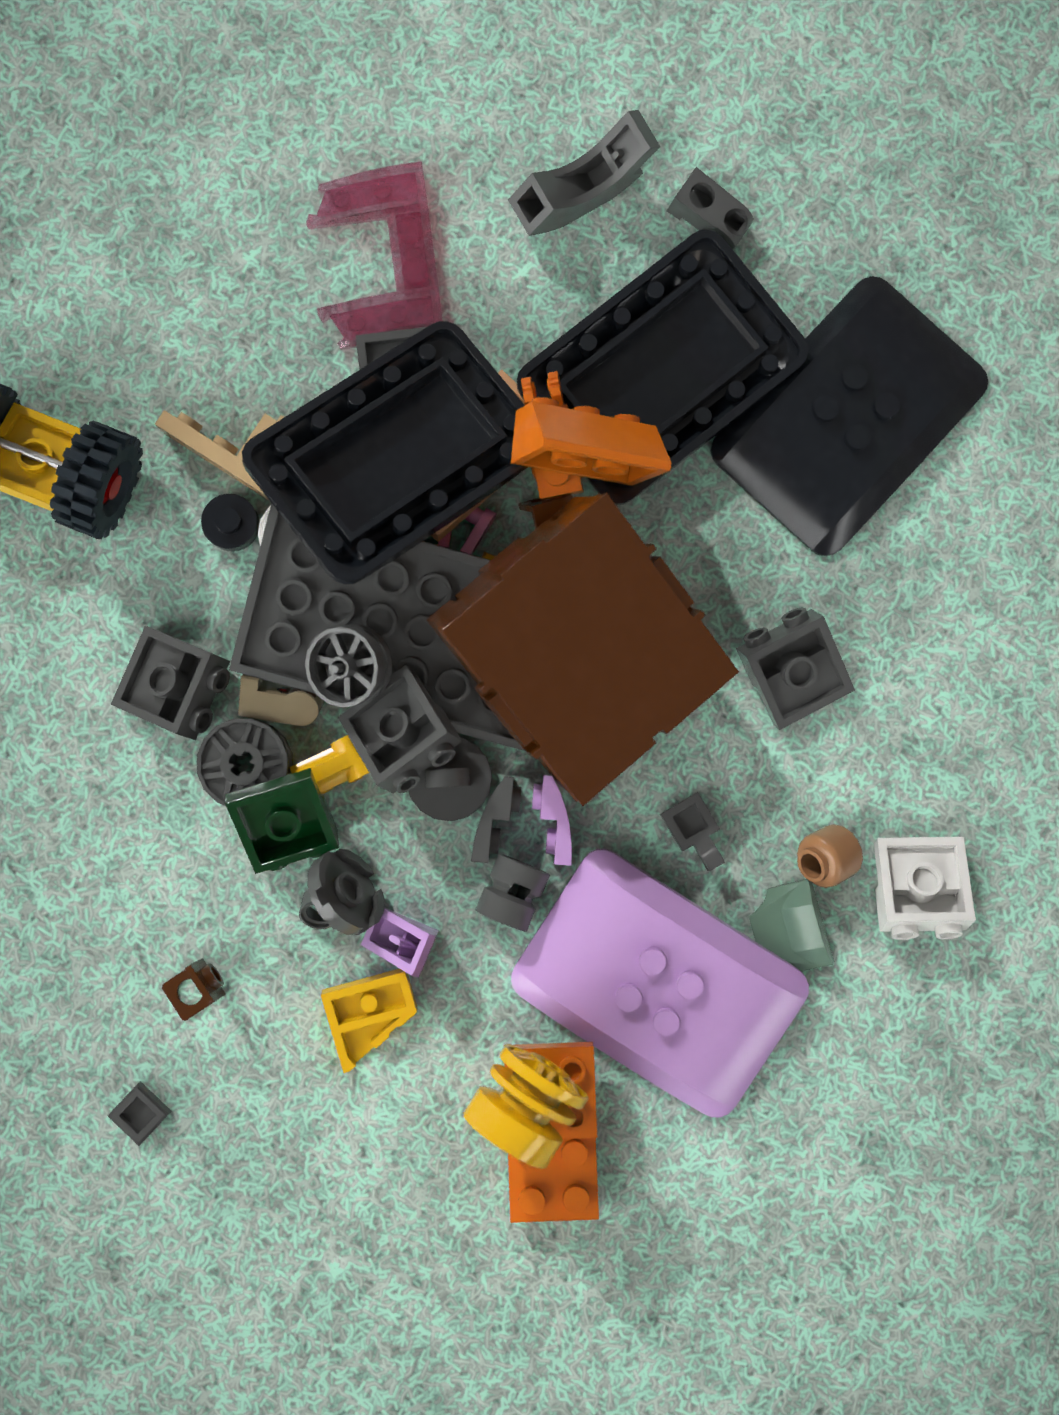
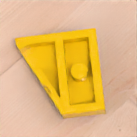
[321,968,417,1073]

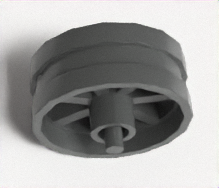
[305,624,393,708]

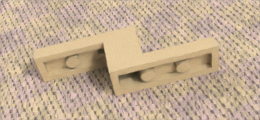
[155,410,284,501]

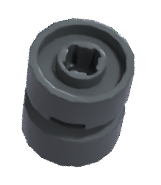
[475,853,550,932]

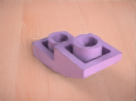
[532,775,572,866]

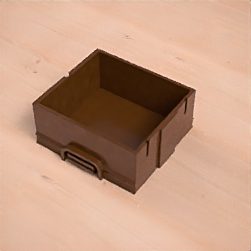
[426,493,739,806]

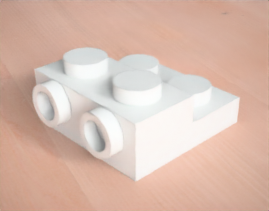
[874,837,976,940]

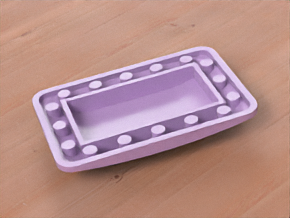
[511,849,809,1117]

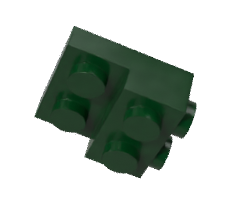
[225,768,339,874]

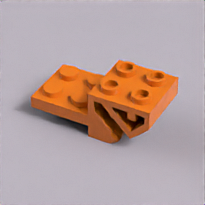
[504,1042,599,1223]

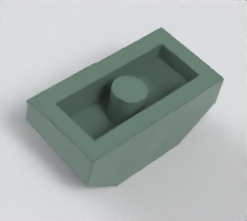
[749,879,835,971]

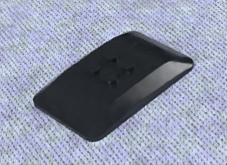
[516,230,808,505]
[711,276,988,556]
[242,321,528,584]

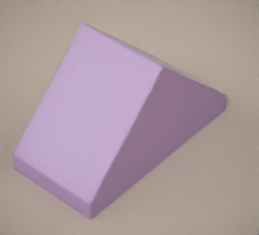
[361,908,439,978]

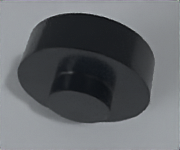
[201,494,260,552]

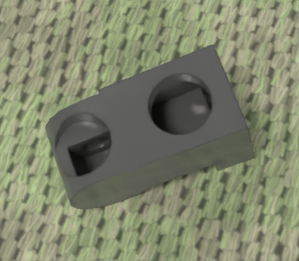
[667,167,754,249]

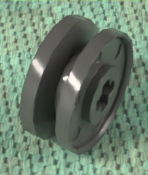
[197,719,293,806]

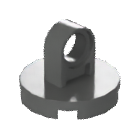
[299,849,384,935]

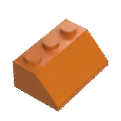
[511,398,671,486]

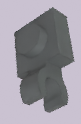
[660,792,725,871]

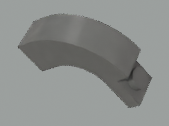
[508,110,660,236]

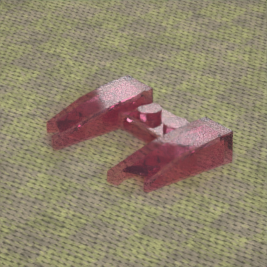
[306,161,443,350]

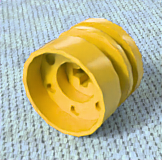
[464,1044,589,1169]

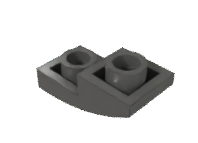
[471,776,522,863]

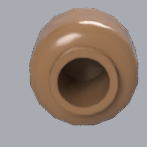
[797,824,863,888]

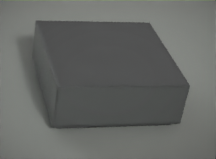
[108,1081,172,1146]

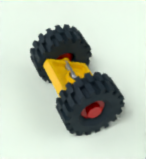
[0,384,143,539]

